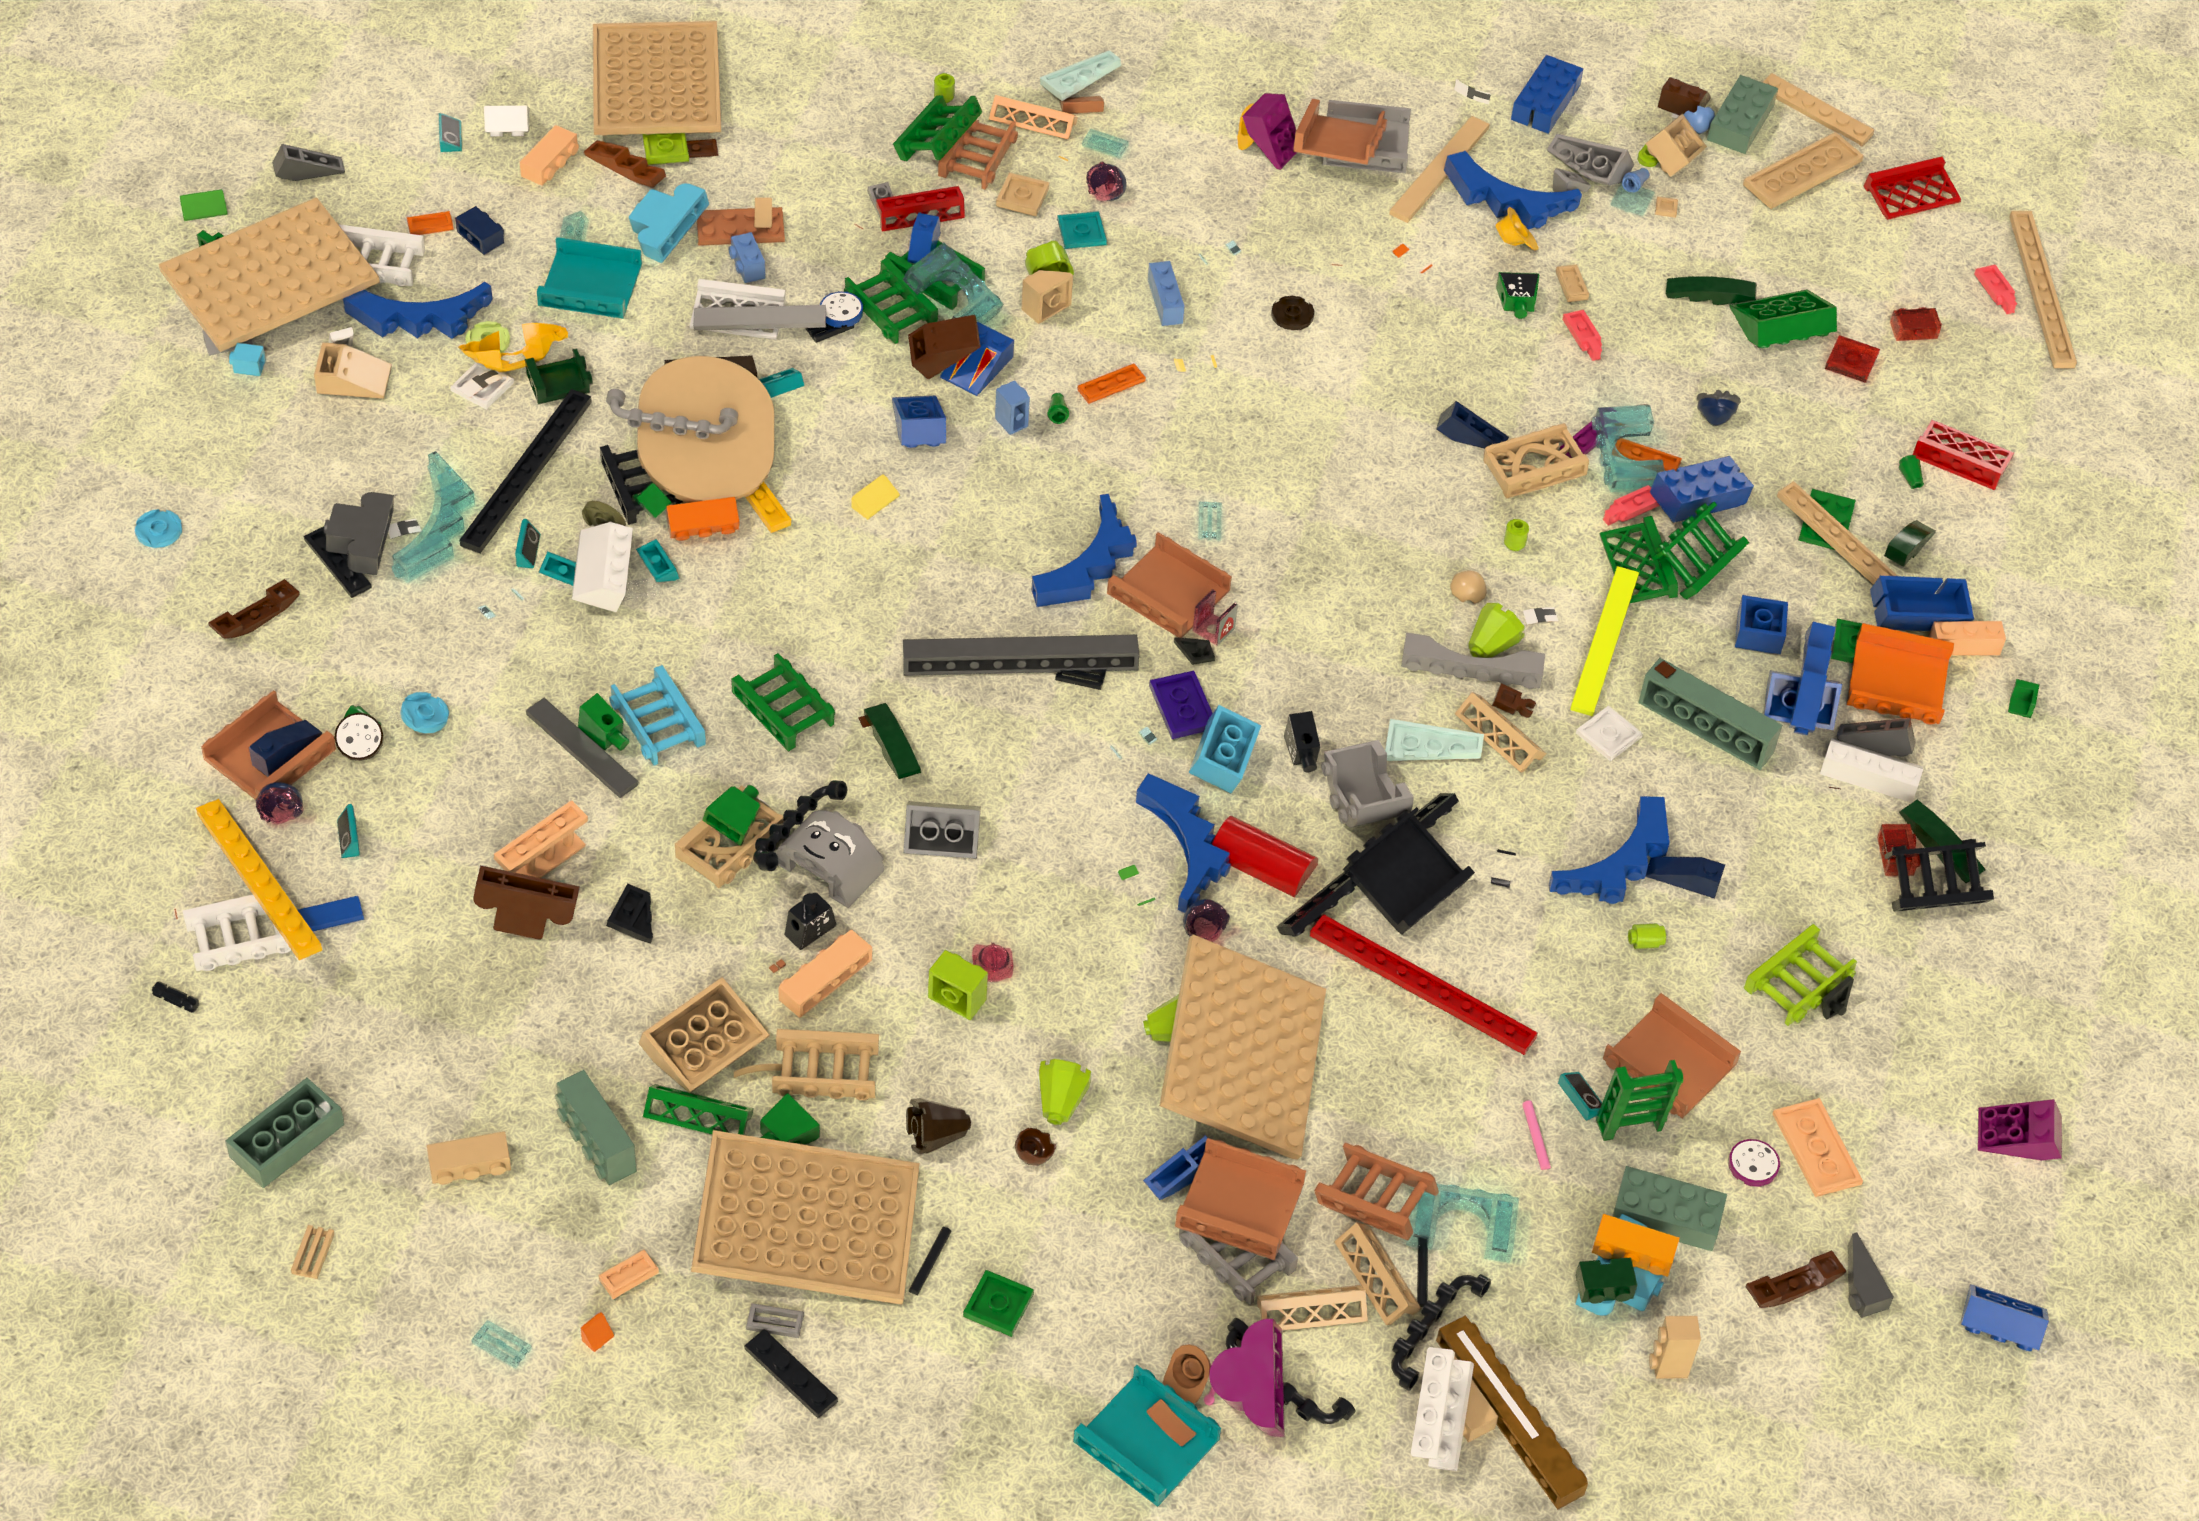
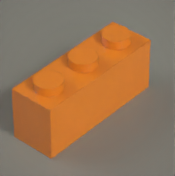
[666,497,740,541]

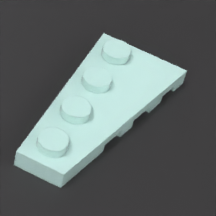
[1040,50,1121,101]
[1385,719,1484,761]

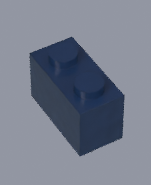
[455,206,504,255]

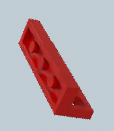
[876,186,965,232]

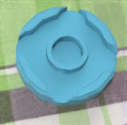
[135,509,182,548]
[400,692,449,733]

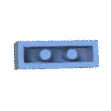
[1148,261,1185,326]

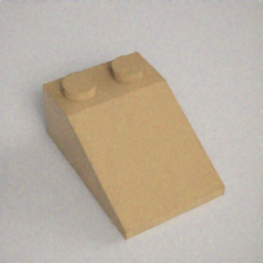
[1645,114,1707,177]

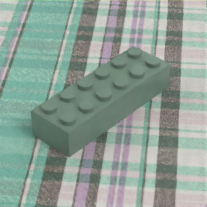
[1638,657,1783,770]

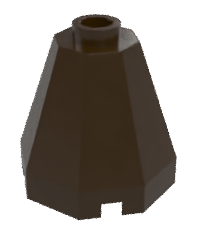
[906,1098,971,1154]

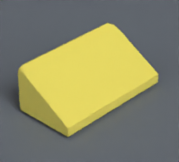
[851,474,900,520]

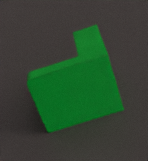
[633,483,672,518]
[2008,679,2040,718]

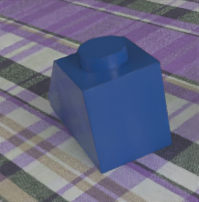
[908,213,941,266]

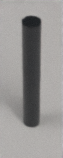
[909,1227,951,1296]
[1417,1237,1428,1307]

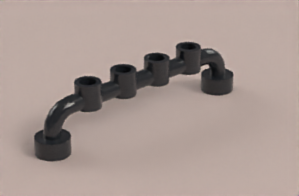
[753,780,848,871]
[1391,1274,1491,1391]
[1226,1318,1356,1424]

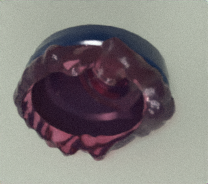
[1086,162,1127,201]
[255,782,304,825]
[1183,899,1230,942]

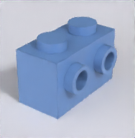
[728,232,765,283]
[995,380,1030,435]

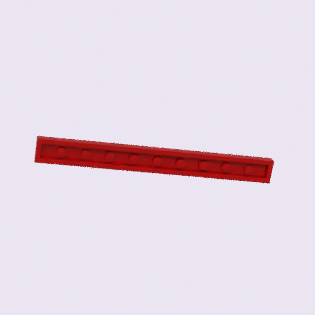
[1310,914,1538,1055]

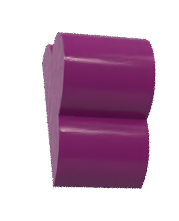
[1209,1318,1285,1437]

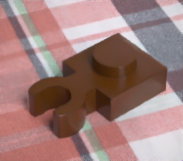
[1492,683,1536,718]

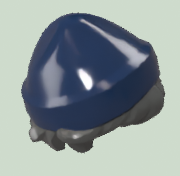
[1697,390,1741,426]

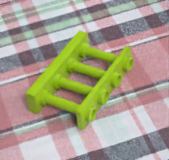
[1744,924,1857,1026]

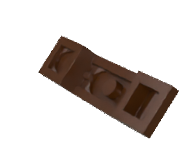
[208,579,300,639]
[1745,1250,1846,1308]

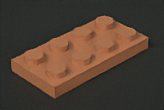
[697,207,785,245]

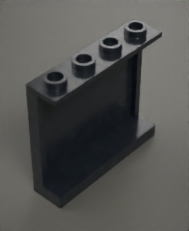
[1343,807,1475,935]

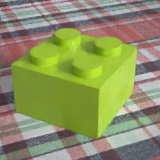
[928,950,988,1021]

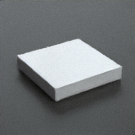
[450,363,514,410]
[1576,706,1643,761]

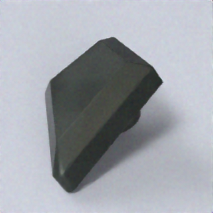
[1174,637,1215,665]
[1822,976,1854,1020]

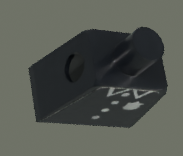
[1284,711,1320,773]
[784,893,837,950]

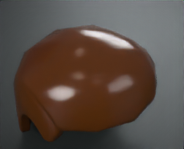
[1015,1128,1056,1166]

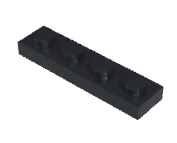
[744,1329,838,1418]

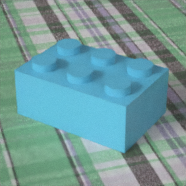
[1189,705,1261,793]

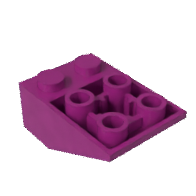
[1242,93,1297,170]
[1978,1099,2062,1161]

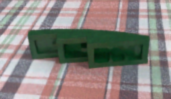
[1666,276,1757,305]
[864,703,921,779]
[1899,799,1986,884]

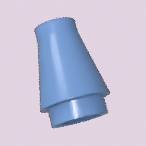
[1622,168,1650,192]

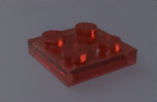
[1825,335,1880,383]

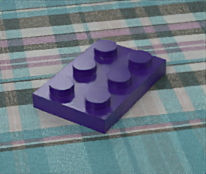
[1149,670,1213,739]

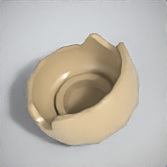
[1450,570,1487,604]

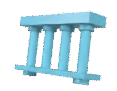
[609,665,706,765]

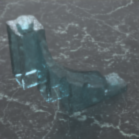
[392,451,475,583]

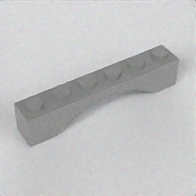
[1401,632,1545,689]

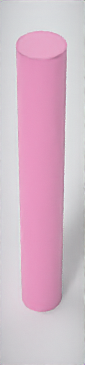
[1522,1101,1551,1170]

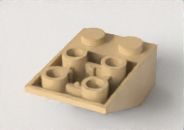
[314,343,392,399]

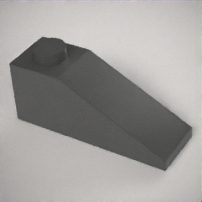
[272,144,345,181]
[1837,718,1916,757]
[1848,1232,1894,1318]

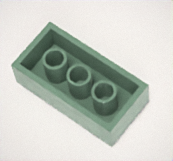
[1707,75,1779,154]
[555,1070,637,1186]
[225,1077,345,1189]
[1612,1166,1727,1251]

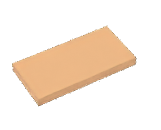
[1772,1098,1863,1197]

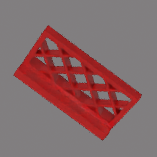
[1863,156,1962,220]
[1913,420,2014,490]

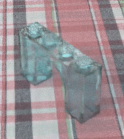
[903,242,1004,325]
[1592,405,1665,492]
[1406,1184,1519,1263]

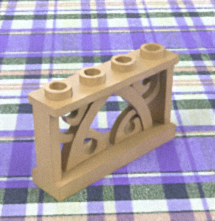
[1483,423,1589,499]
[675,785,784,888]

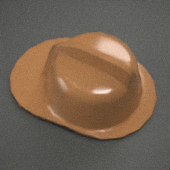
[1163,1344,1211,1404]

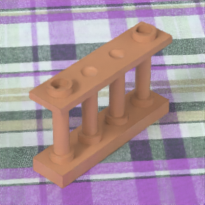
[938,119,1018,190]
[1314,1142,1439,1240]

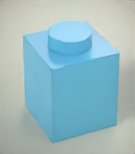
[229,343,266,376]

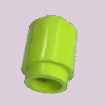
[934,73,955,103]
[1504,519,1529,551]
[1628,923,1666,949]

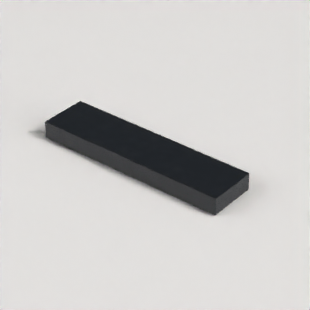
[303,526,372,598]

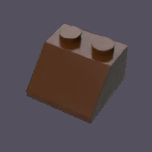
[1658,77,1711,116]

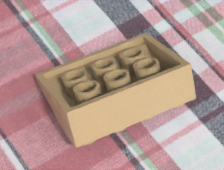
[639,977,770,1093]

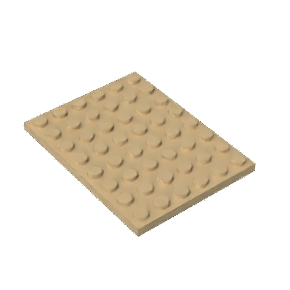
[593,21,721,136]
[158,197,380,352]
[1159,934,1326,1160]
[691,1130,920,1305]

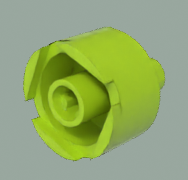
[1025,240,1074,275]

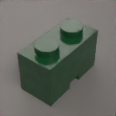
[1575,1258,1637,1304]

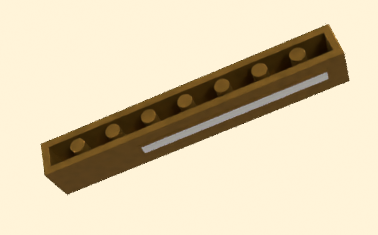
[1436,1315,1588,1510]

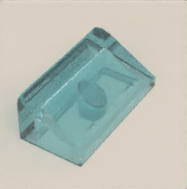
[559,211,589,241]

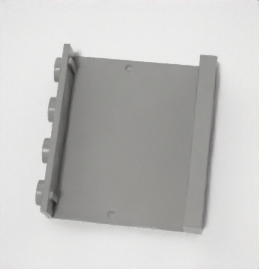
[1322,100,1411,173]

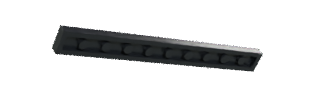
[459,389,592,554]
[1277,793,1459,937]

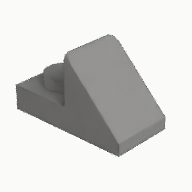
[1553,168,1591,192]

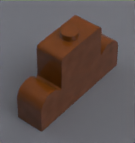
[473,865,580,940]

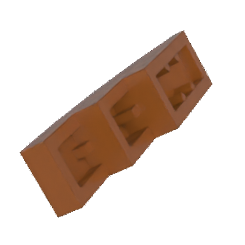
[584,140,666,188]

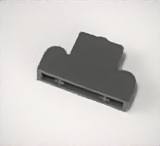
[324,492,394,575]

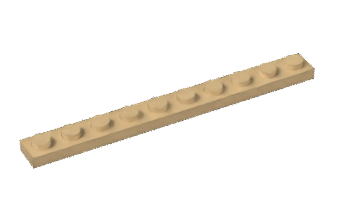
[2009,211,2077,368]

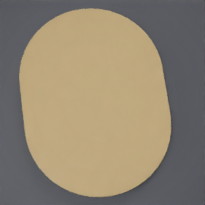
[637,356,774,503]

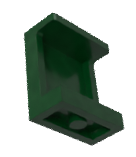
[525,349,593,404]

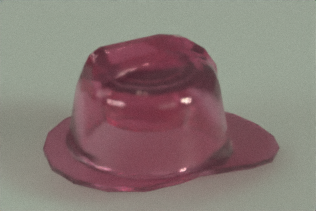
[972,942,1013,982]

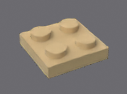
[996,172,1050,216]

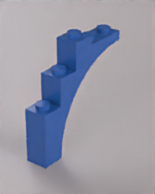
[1444,151,1582,229]
[343,282,493,339]
[1031,494,1137,607]
[1136,773,1231,913]
[1549,796,1670,904]

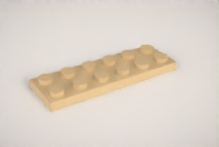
[1743,132,1864,209]

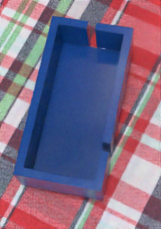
[1511,55,1584,134]
[1650,456,1754,523]
[1870,575,1974,631]

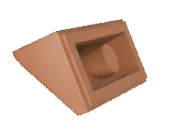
[1060,96,1104,114]

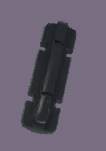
[152,981,199,1013]

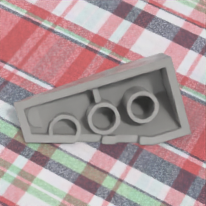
[1547,134,1634,185]

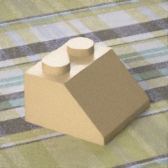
[1021,270,1073,324]

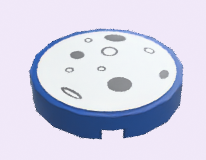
[820,291,863,328]

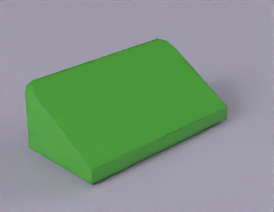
[180,189,228,221]

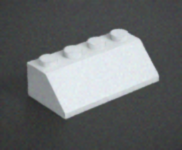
[572,522,633,612]
[1820,738,1923,803]

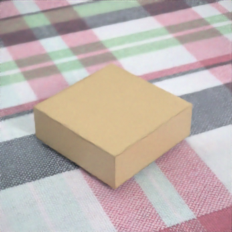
[1655,196,1678,218]

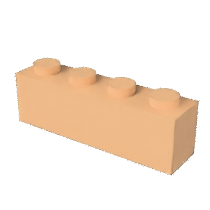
[778,929,872,1018]

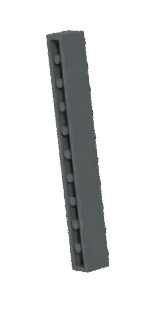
[903,634,1139,676]

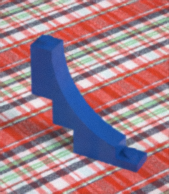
[1789,622,1836,735]

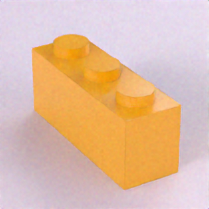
[1591,1214,1680,1277]

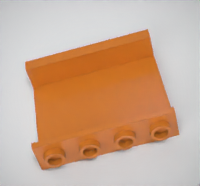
[1847,623,1954,725]

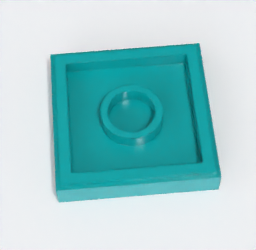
[1057,211,1107,249]

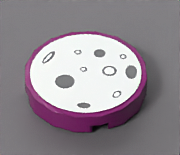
[1728,1139,1780,1187]

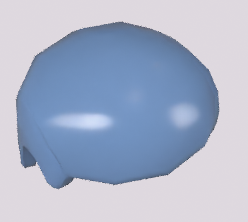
[1684,106,1715,134]

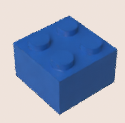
[1735,595,1788,655]

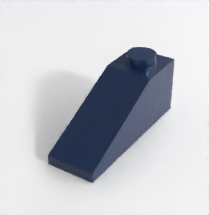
[1436,401,1509,449]
[249,720,322,777]
[1645,857,1725,899]

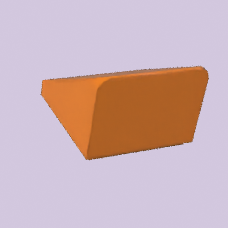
[580,1312,614,1352]

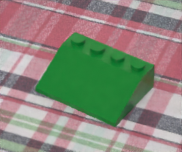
[1729,289,1837,348]

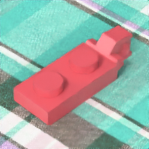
[1974,264,2017,314]
[1562,310,1602,361]
[1603,485,1660,525]

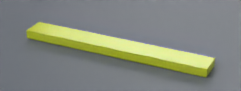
[1570,566,1639,716]

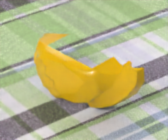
[458,323,568,372]

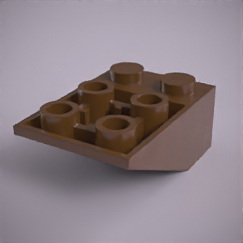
[908,315,981,379]

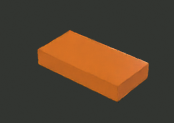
[407,211,454,235]

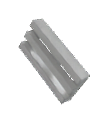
[746,1303,804,1338]

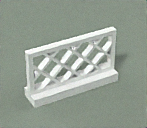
[690,279,786,340]

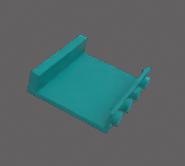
[537,237,642,319]
[1073,1365,1221,1507]

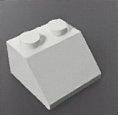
[484,106,530,137]

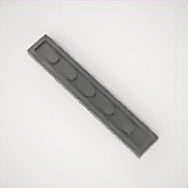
[526,698,638,798]

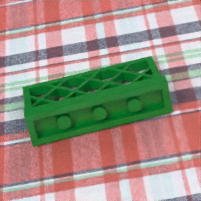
[1599,516,1678,603]

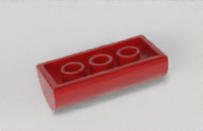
[1212,815,1318,898]

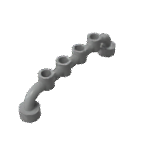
[606,389,738,439]

